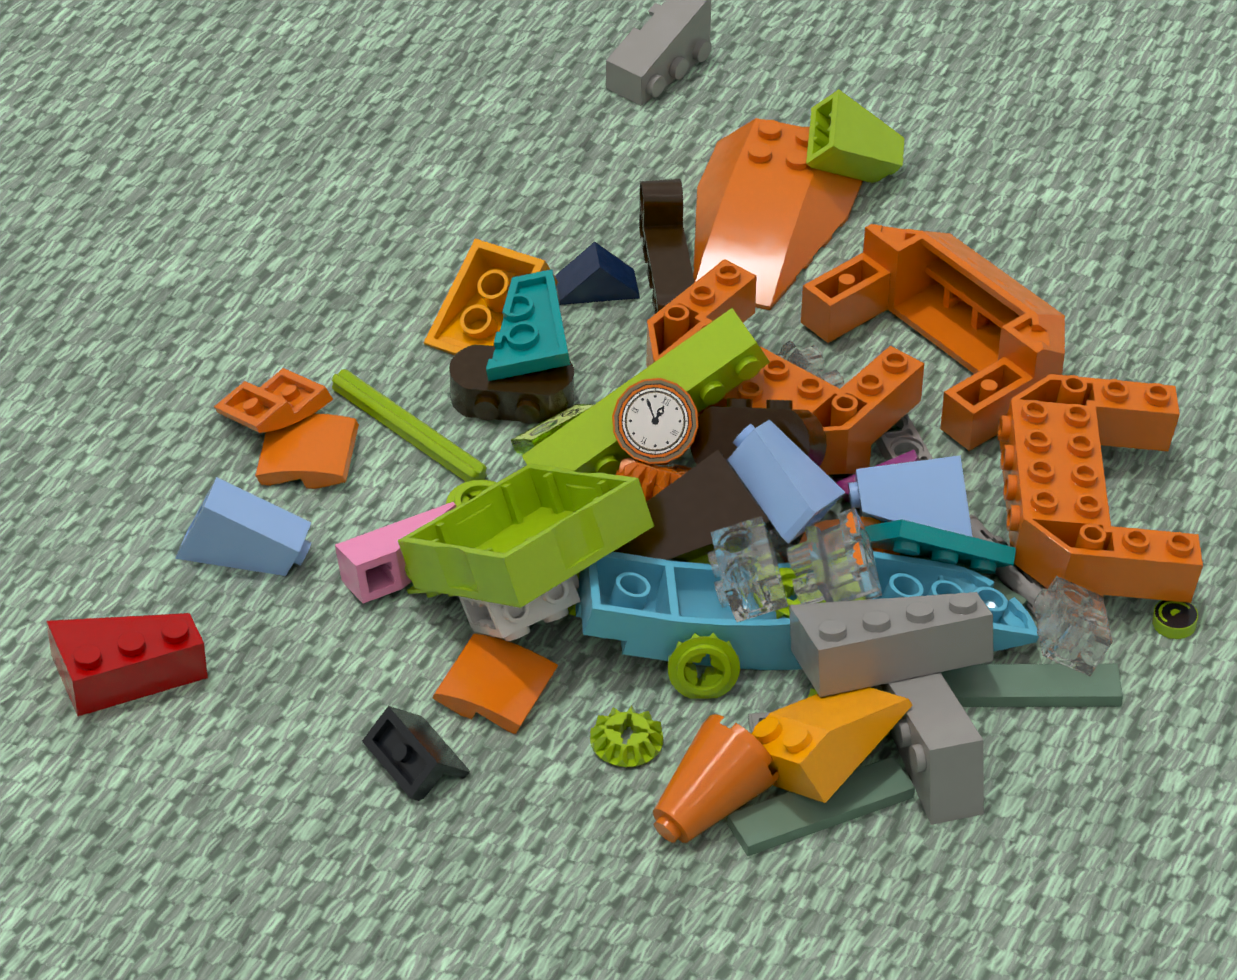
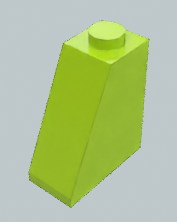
[806,89,905,183]

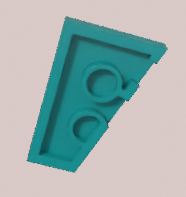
[486,269,571,381]
[856,519,1016,574]

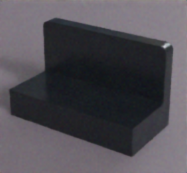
[362,706,470,801]

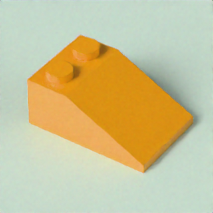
[423,238,558,355]
[751,687,913,803]

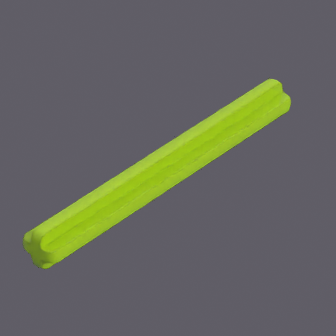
[331,369,487,482]

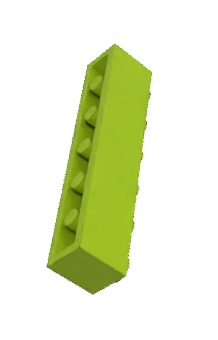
[522,308,770,475]

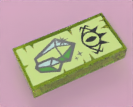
[511,404,594,454]

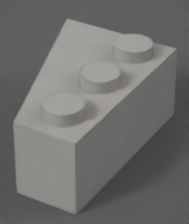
[606,0,712,106]

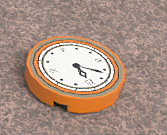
[612,378,699,464]

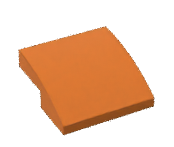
[214,368,333,433]
[255,413,359,489]
[432,633,558,734]

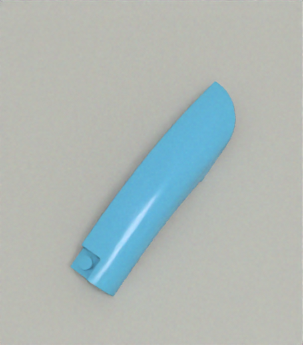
[576,549,1039,670]

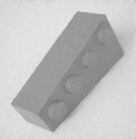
[789,592,993,697]
[871,672,984,825]

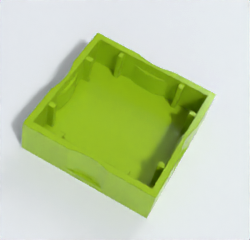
[398,463,654,608]

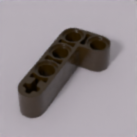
[639,179,695,314]

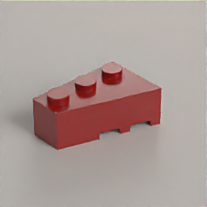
[46,613,208,716]

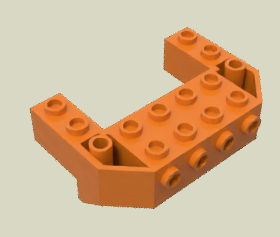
[801,224,1065,451]
[646,259,925,475]
[997,374,1203,617]

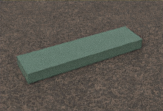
[941,663,1123,707]
[727,756,915,856]

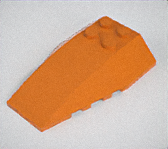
[693,118,863,310]

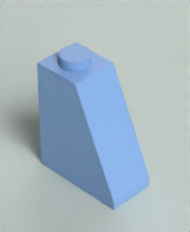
[727,420,845,544]
[848,455,973,537]
[175,477,312,576]

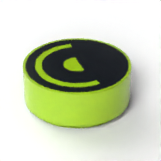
[1152,600,1198,639]

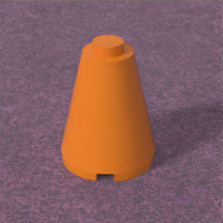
[653,714,779,843]

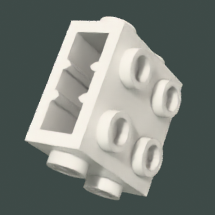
[459,574,580,641]

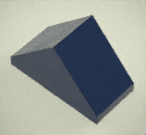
[555,242,640,305]

